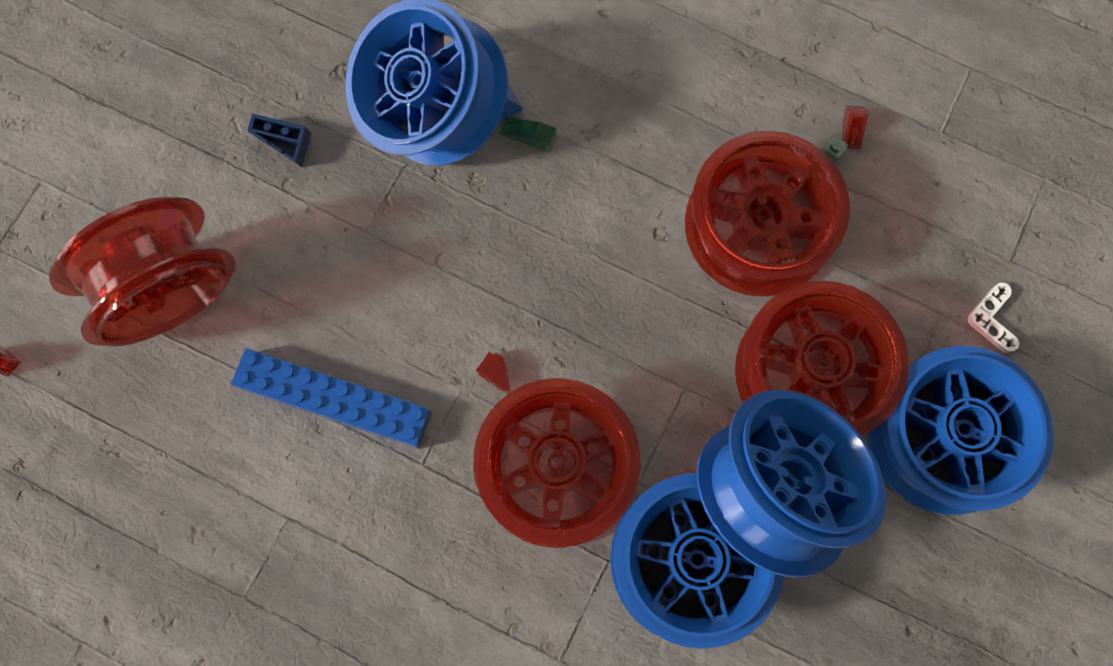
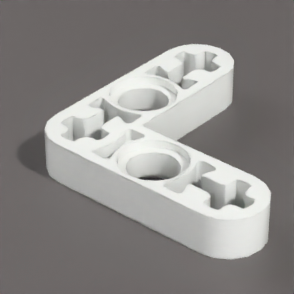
[968,283,1019,353]

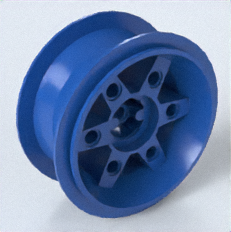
[345,0,508,166]
[868,346,1054,515]
[697,390,886,578]
[610,473,784,649]

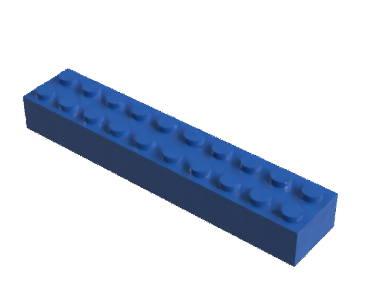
[231,348,432,449]

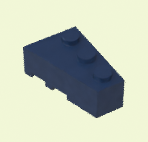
[247,113,311,167]

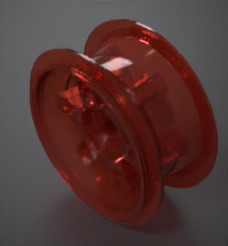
[684,131,850,297]
[49,197,236,347]
[735,281,909,435]
[473,378,641,548]

